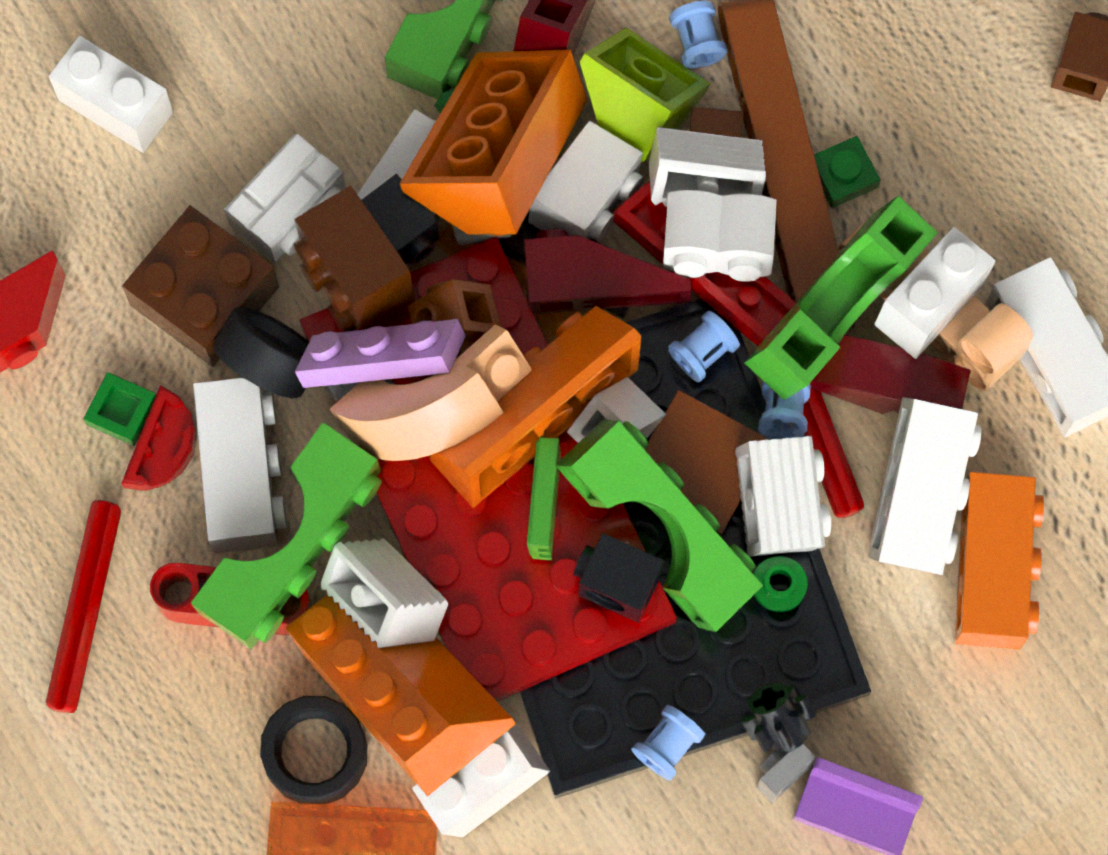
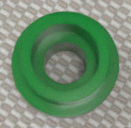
[753,556,808,612]

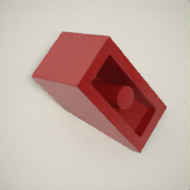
[0,251,66,373]

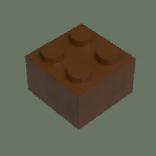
[293,185,415,332]
[122,205,279,367]

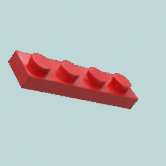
[613,181,796,347]

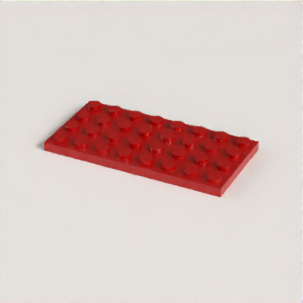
[299,236,677,702]

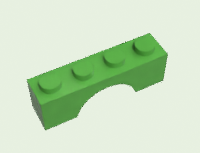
[384,0,503,100]
[744,195,938,400]
[555,420,763,632]
[191,422,382,650]

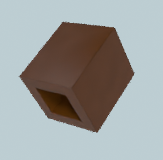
[1051,11,1108,102]

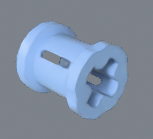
[669,1,728,69]
[668,310,740,383]
[758,381,811,440]
[631,705,705,781]

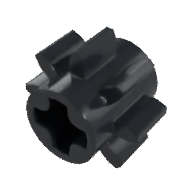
[742,683,816,752]

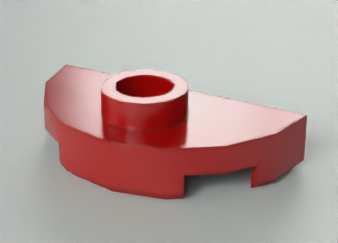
[121,385,197,491]

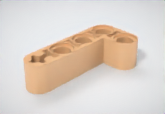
[839,221,1033,391]

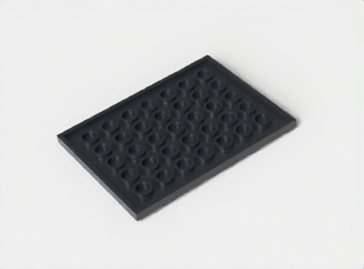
[519,298,871,799]

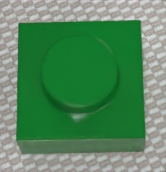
[814,136,881,208]
[83,372,156,446]

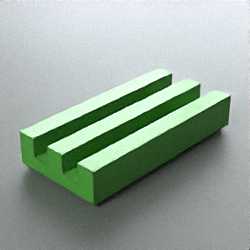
[527,437,561,560]

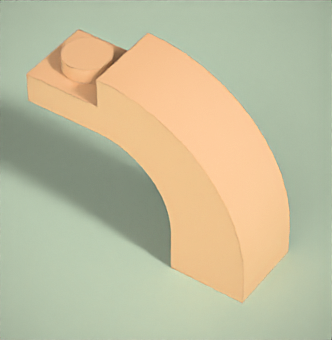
[330,324,532,461]

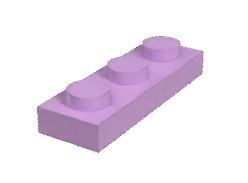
[295,319,466,388]

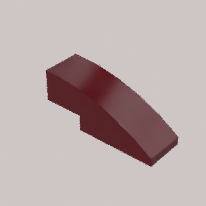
[810,335,971,414]

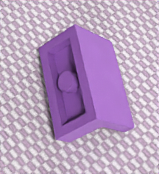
[793,757,923,855]

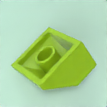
[580,27,711,162]

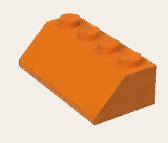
[400,50,588,236]
[429,306,641,508]
[285,594,516,796]

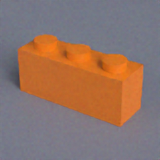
[955,472,1044,649]

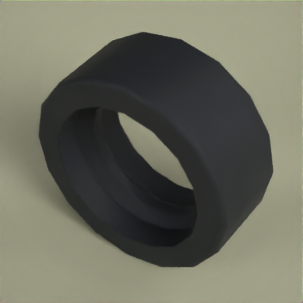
[213,307,309,399]
[260,696,368,805]

